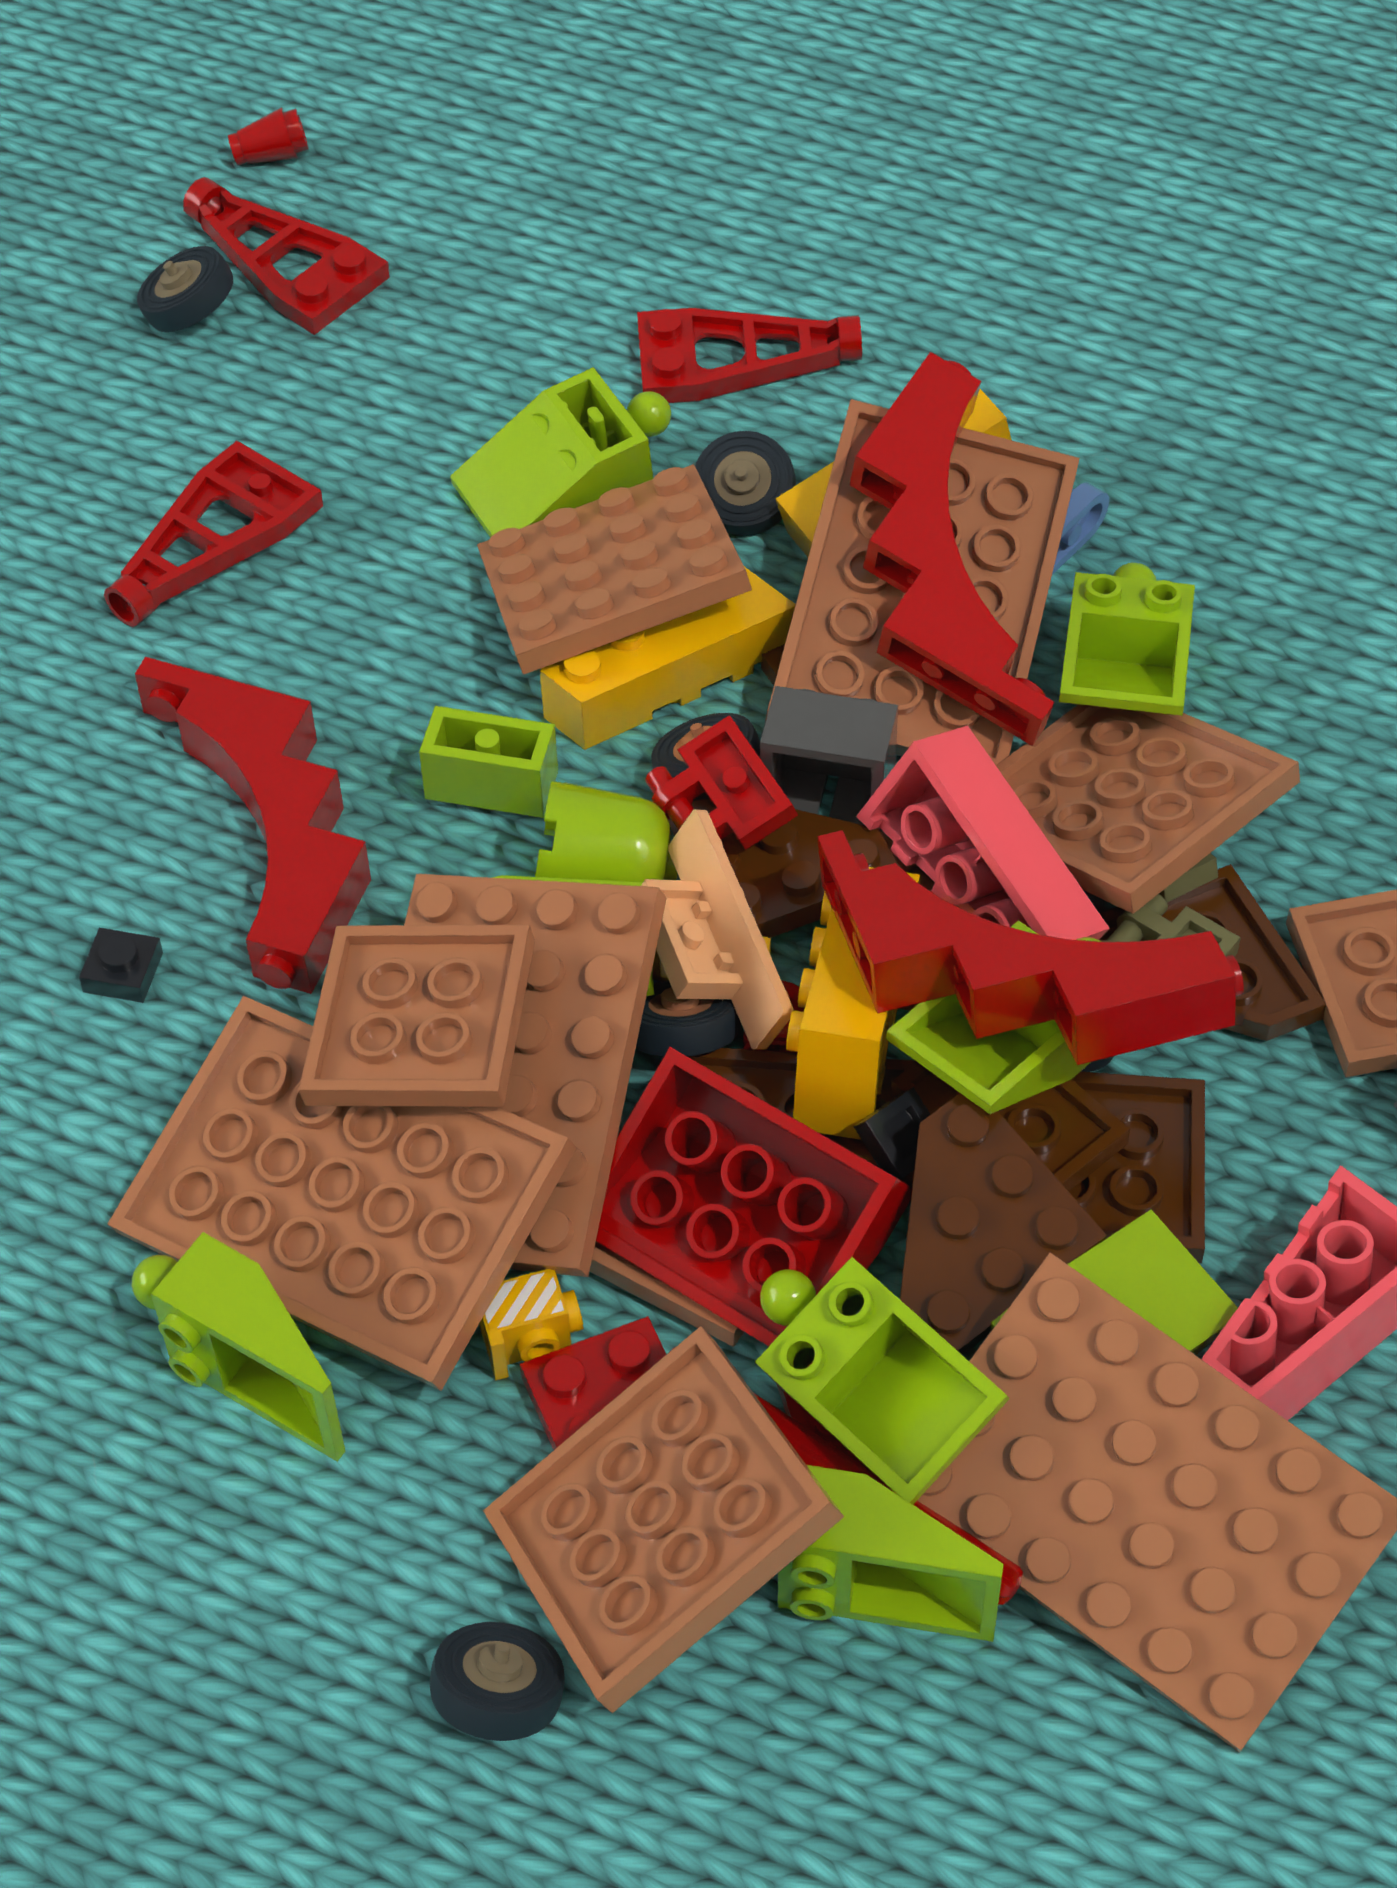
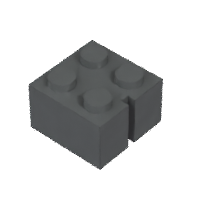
[760,686,898,832]

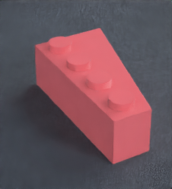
[856,725,1110,940]
[1201,1165,1397,1421]

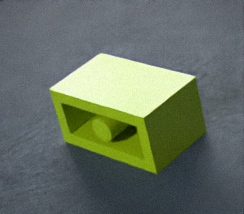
[419,706,558,818]

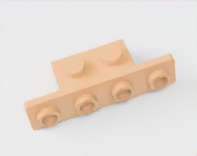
[641,809,794,1050]

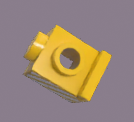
[479,1269,584,1381]

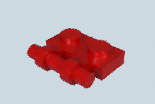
[645,715,798,850]

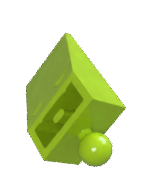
[450,367,671,538]
[1059,562,1195,716]
[886,920,1102,1114]
[991,1209,1238,1355]
[131,1232,346,1462]
[755,1257,1010,1505]
[778,1465,1004,1642]

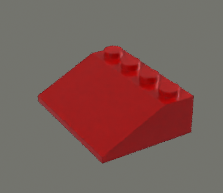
[596,1047,912,1347]

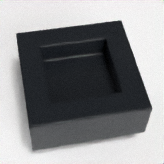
[79,927,163,1003]
[853,1087,931,1180]

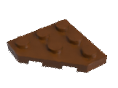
[668,798,899,938]
[1100,864,1326,1041]
[900,1093,1107,1355]

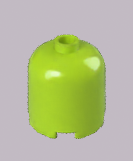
[535,781,677,882]

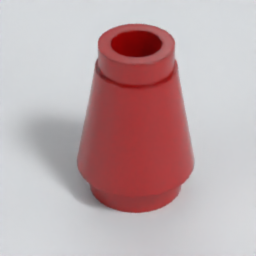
[228,107,309,166]

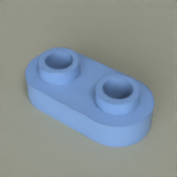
[1052,482,1109,575]

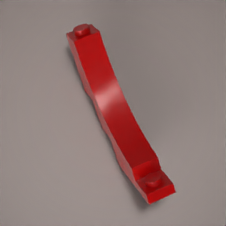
[849,352,1055,746]
[135,657,371,994]
[817,830,1244,1065]

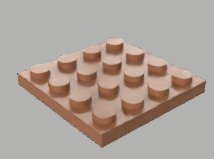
[477,464,752,675]
[996,704,1300,914]
[483,1326,844,1713]

